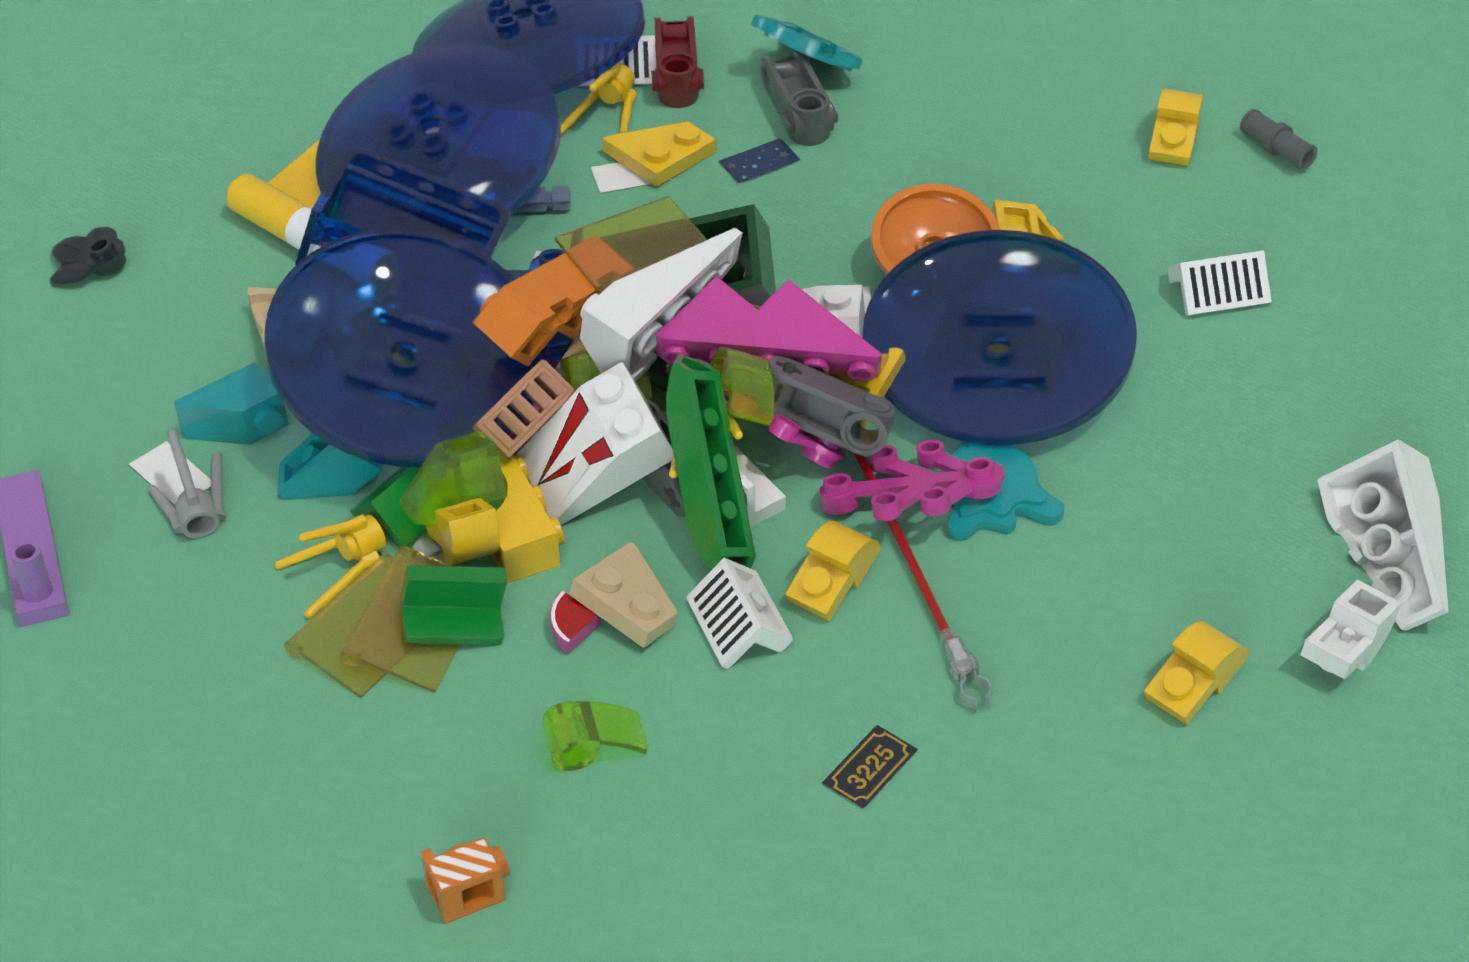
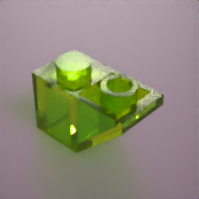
[400,430,507,525]

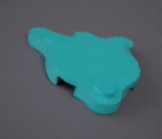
[751,14,863,72]
[944,434,1064,541]

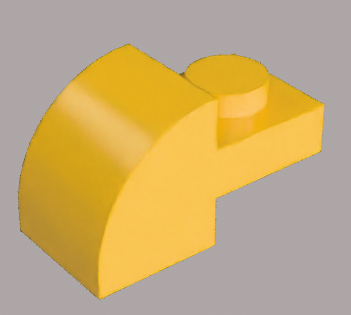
[1148,88,1204,166]
[424,497,500,566]
[785,521,882,622]
[1144,621,1250,725]

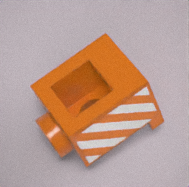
[420,837,510,924]

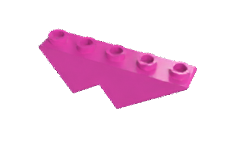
[656,276,882,381]

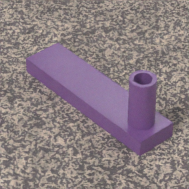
[0,470,70,628]

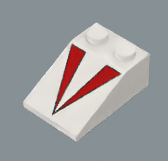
[516,362,674,525]

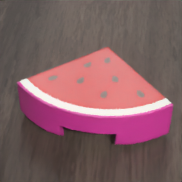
[550,590,600,654]

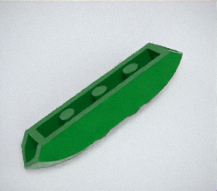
[666,354,756,572]

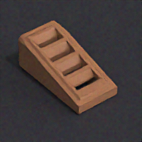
[472,360,575,461]

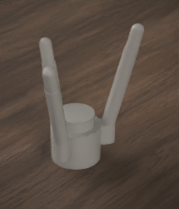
[149,429,226,538]

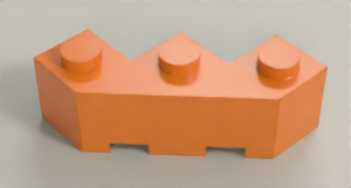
[473,237,637,366]

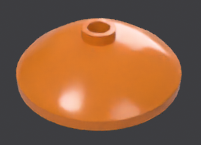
[871,184,1002,297]

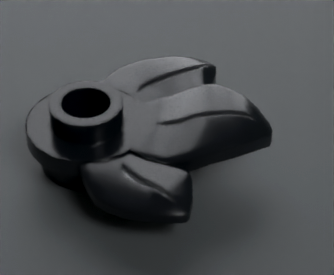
[50,227,126,284]

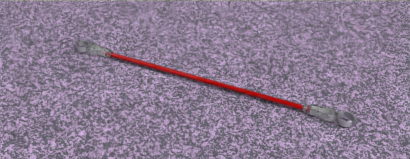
[854,454,991,713]

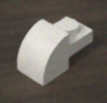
[1300,579,1402,679]

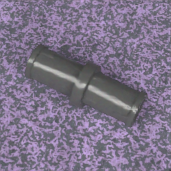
[1240,109,1318,170]

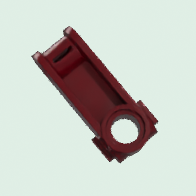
[651,16,704,108]

